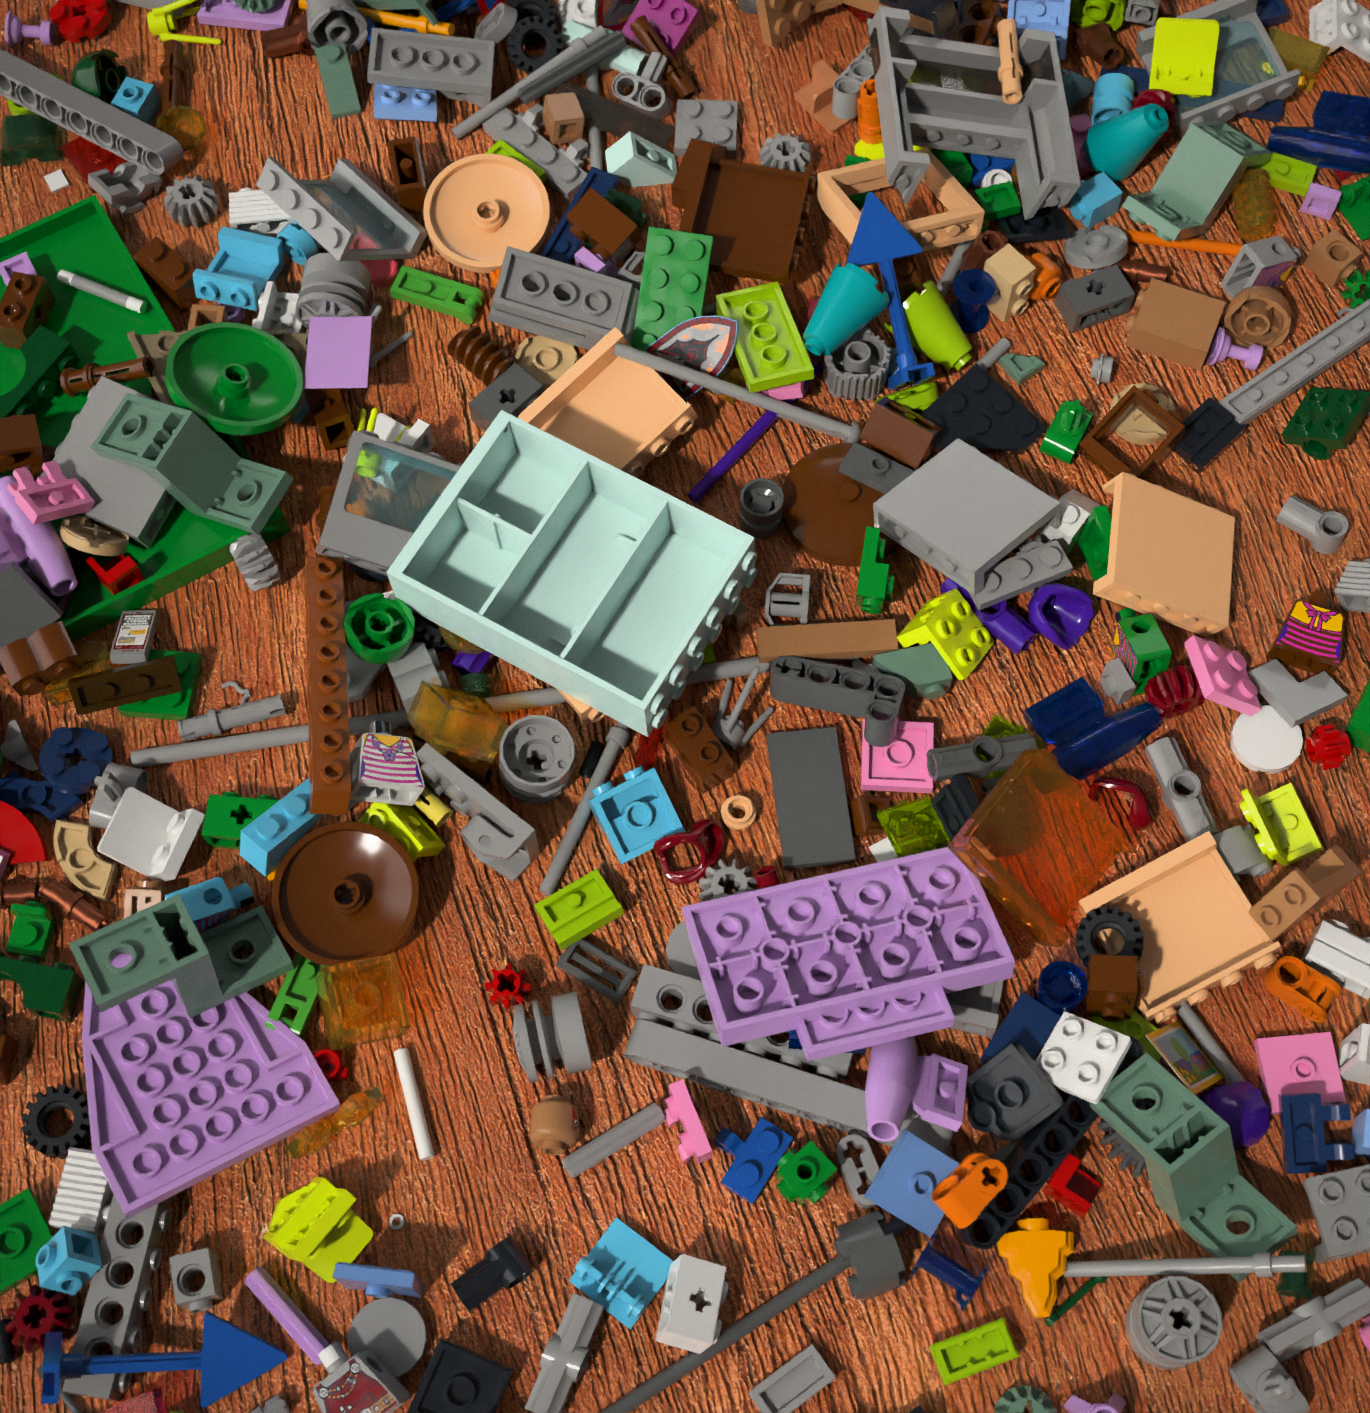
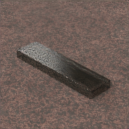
[555,81,675,150]

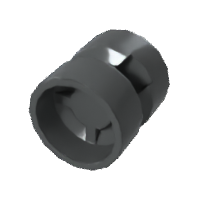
[739,478,784,539]

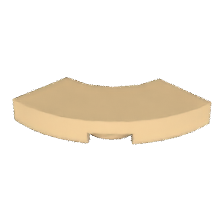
[54,820,118,902]

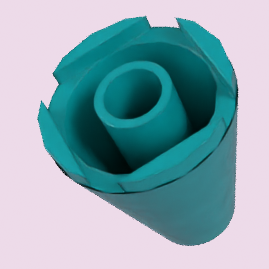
[1083,103,1169,182]
[803,262,890,356]

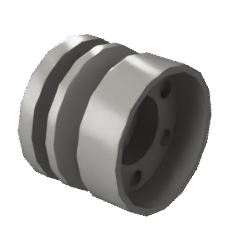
[295,253,371,329]
[499,715,574,804]
[512,991,593,1083]
[1124,1276,1222,1370]

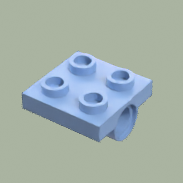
[374,84,437,122]

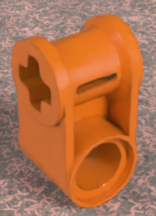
[1264,956,1343,1023]
[931,1152,1008,1229]

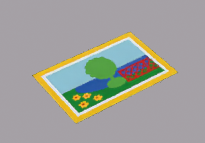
[1145,1020,1224,1095]

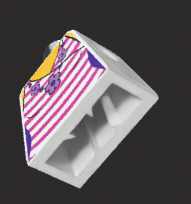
[350,720,425,806]

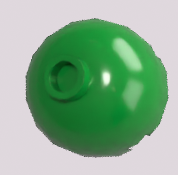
[344,593,415,665]

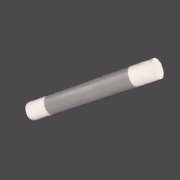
[57,269,147,314]

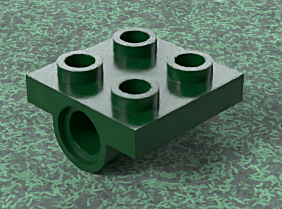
[1281,387,1370,460]

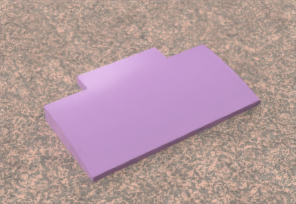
[682,843,1015,1062]

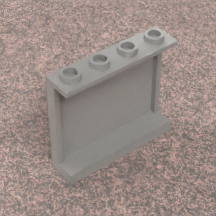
[38,376,177,549]
[873,438,1060,595]

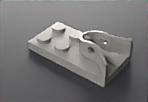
[367,28,495,108]
[417,743,540,882]

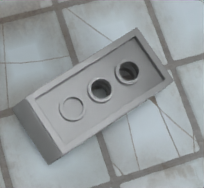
[487,246,639,350]

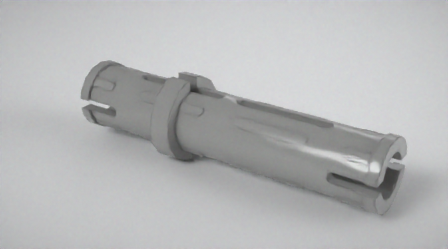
[177,693,286,742]

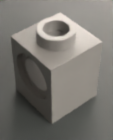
[169,1248,224,1313]

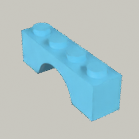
[240,752,360,877]

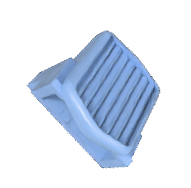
[1007,0,1071,66]

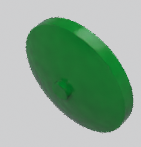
[165,322,303,435]

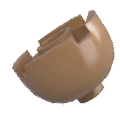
[1224,285,1292,351]

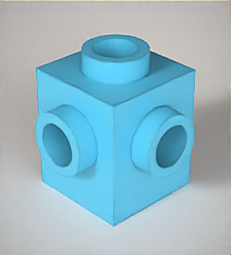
[36,1226,102,1295]

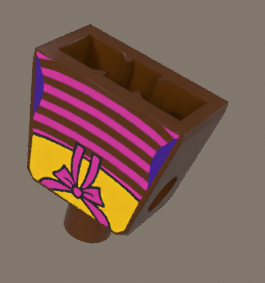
[1266,591,1344,677]

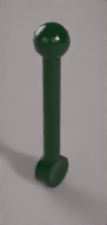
[1044,1276,1108,1328]

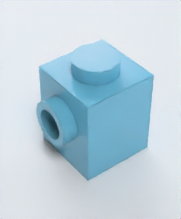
[110,77,161,125]
[1069,172,1123,227]

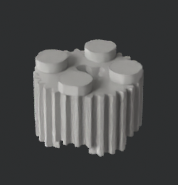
[823,326,891,401]

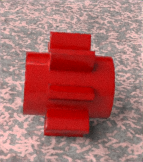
[1306,724,1351,770]
[484,963,532,1012]

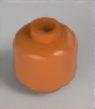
[1024,252,1063,300]

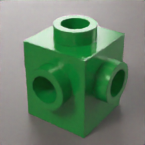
[776,1140,838,1207]

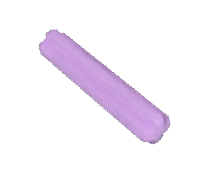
[245,1267,330,1366]

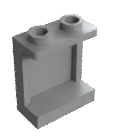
[945,943,1012,1038]

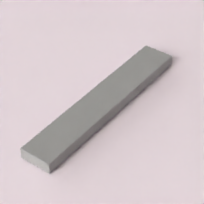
[1218,299,1370,425]

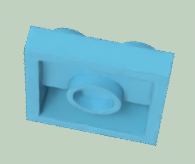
[587,765,685,864]

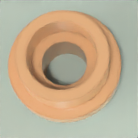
[721,795,756,830]

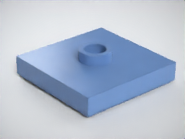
[864,1129,960,1238]
[333,1262,425,1298]

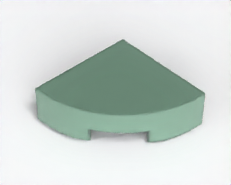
[998,353,1045,386]

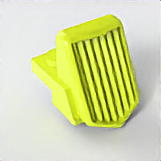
[263,1177,373,1283]

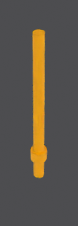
[298,0,455,36]

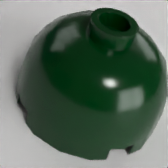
[71,49,128,105]

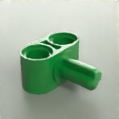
[1039,399,1095,465]

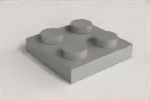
[674,99,738,158]

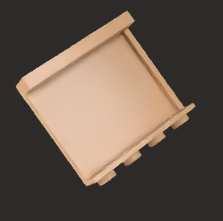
[518,327,698,478]
[1093,472,1235,637]
[1079,831,1281,1024]

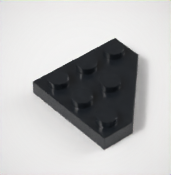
[920,363,1048,454]

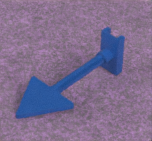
[845,192,935,392]
[41,1312,288,1408]

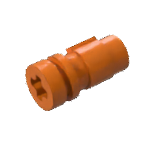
[857,79,882,144]

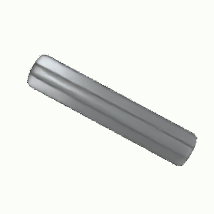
[562,1103,666,1178]

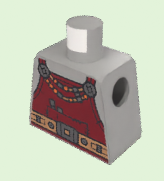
[313,1341,412,1413]

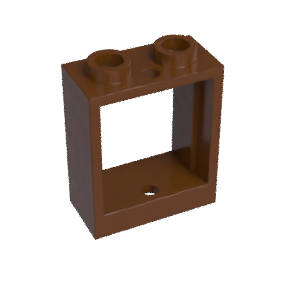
[1079,385,1185,480]

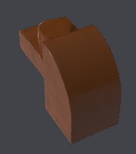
[303,377,354,452]

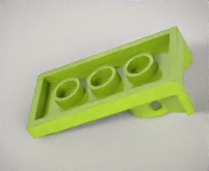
[716,281,814,393]

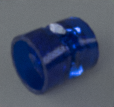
[1031,961,1088,1016]

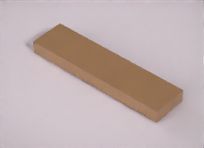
[757,619,898,663]

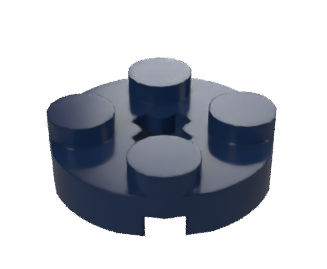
[39,727,113,794]

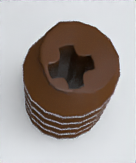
[447,325,518,387]

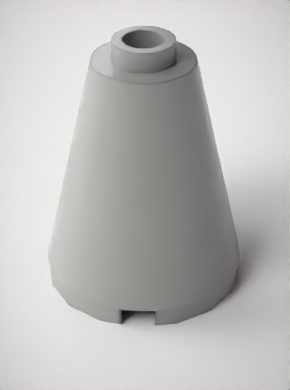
[306,0,368,56]

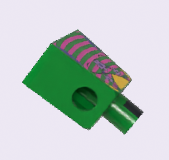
[1112,608,1172,696]

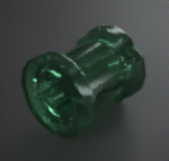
[1275,1251,1314,1299]

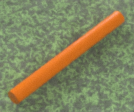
[1120,228,1242,256]

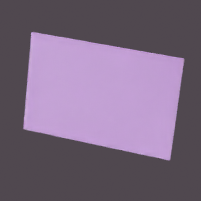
[303,316,372,389]

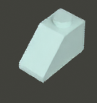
[605,131,677,188]

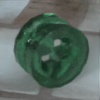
[459,673,491,700]

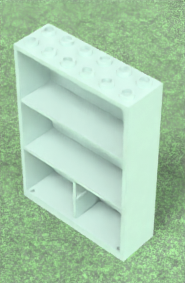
[386,410,757,737]

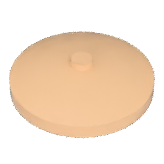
[423,153,550,273]

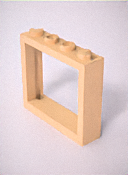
[814,148,985,265]

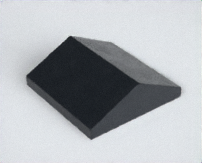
[995,205,1071,244]

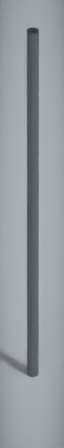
[599,1131,1050,1413]

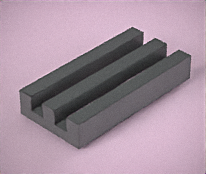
[556,938,638,1005]

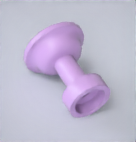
[5,11,54,48]
[1207,327,1263,371]

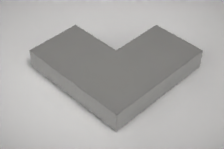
[1248,659,1348,728]

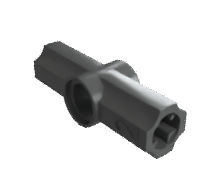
[926,733,1038,782]

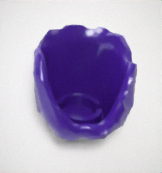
[1028,583,1094,651]
[1198,1081,1270,1150]

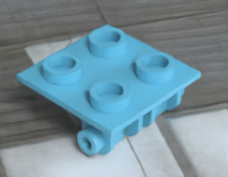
[568,1217,674,1330]

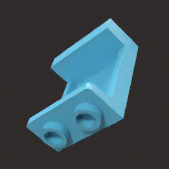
[192,226,285,311]

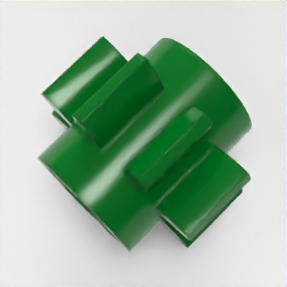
[1340,268,1370,309]

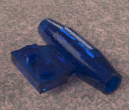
[1267,90,1370,173]
[1024,677,1161,795]

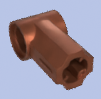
[261,14,316,58]
[1072,21,1124,70]
[959,230,1005,291]

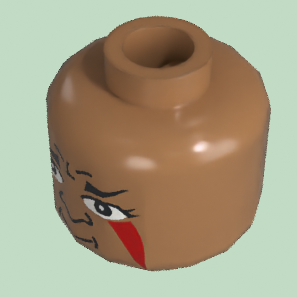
[529,1095,580,1155]

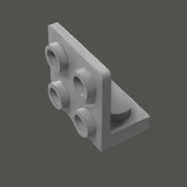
[1303,1164,1370,1264]

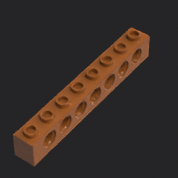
[304,557,351,815]

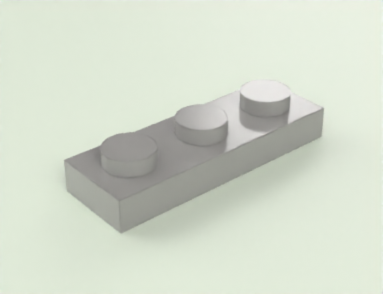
[968,540,1073,611]

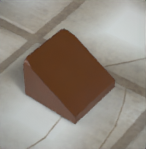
[848,795,893,837]

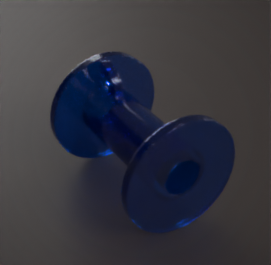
[949,269,996,334]
[908,1232,989,1311]

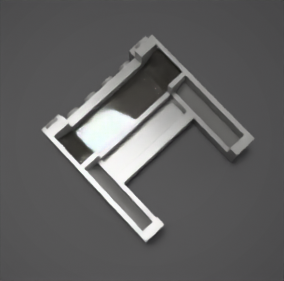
[867,6,1081,220]

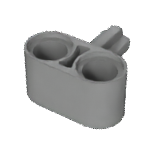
[612,52,672,120]
[89,762,148,829]
[1229,1345,1310,1413]

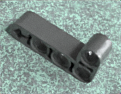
[770,656,905,747]

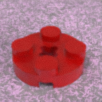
[48,0,111,43]

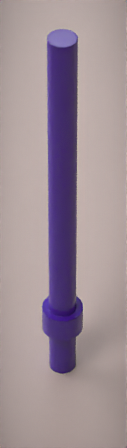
[687,361,823,503]

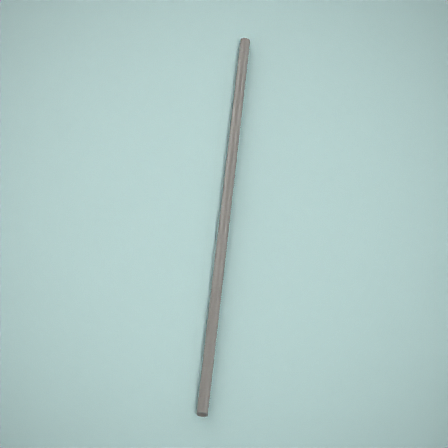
[131,656,859,768]

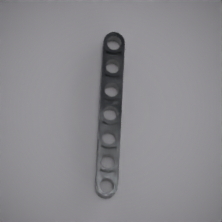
[955,1036,1144,1249]

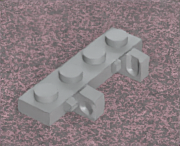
[483,103,590,201]

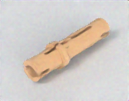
[997,18,1023,104]

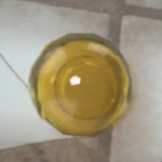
[157,106,207,154]

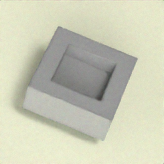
[1100,658,1136,706]

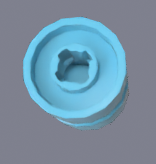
[1091,73,1135,125]
[276,220,324,266]

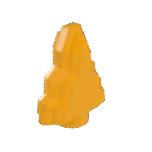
[997,1218,1074,1318]

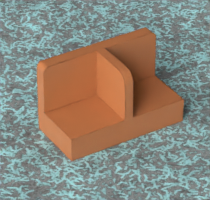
[794,59,858,134]

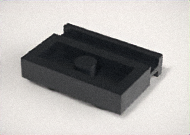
[1166,397,1246,473]
[930,774,997,861]

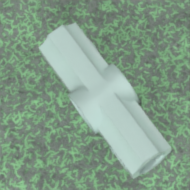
[561,19,650,76]

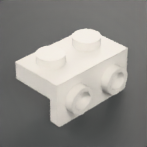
[252,281,305,333]

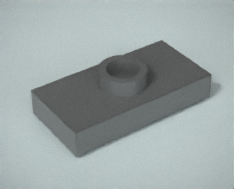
[838,442,914,495]

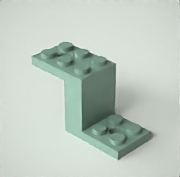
[1122,120,1273,242]
[90,393,294,535]
[69,894,294,1018]
[1089,1052,1298,1283]

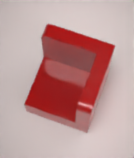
[86,554,145,595]
[1042,1153,1101,1217]

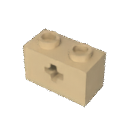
[978,243,1036,323]

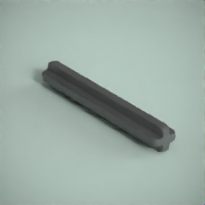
[518,30,627,105]

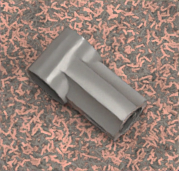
[1276,495,1349,554]

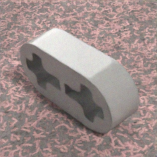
[474,2,517,47]
[835,1134,879,1209]

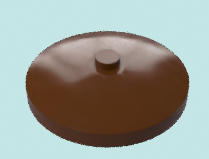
[782,443,900,567]
[271,822,421,969]

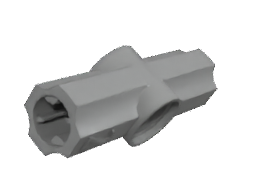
[1144,737,1219,842]
[1256,1278,1370,1363]
[524,1293,605,1413]

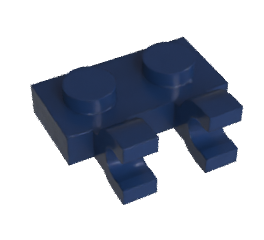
[1278,1092,1354,1174]

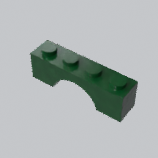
[0,325,80,418]
[0,952,85,1023]

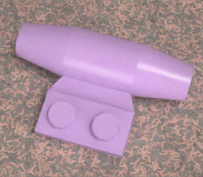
[0,475,77,596]
[865,1036,968,1142]

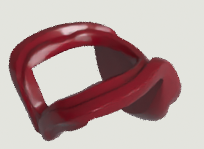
[1088,777,1153,830]
[653,818,724,885]

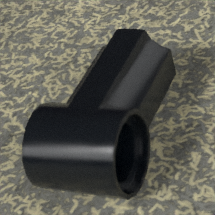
[451,1236,534,1313]

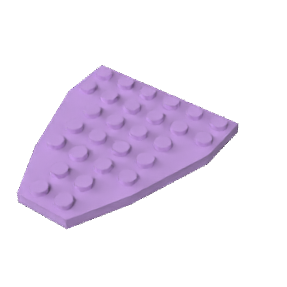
[82,954,341,1220]

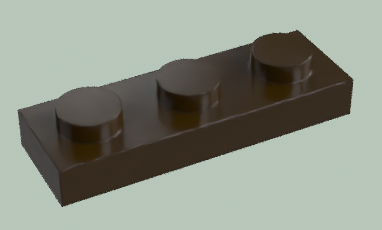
[68,655,183,716]

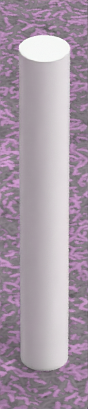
[393,1048,435,1161]

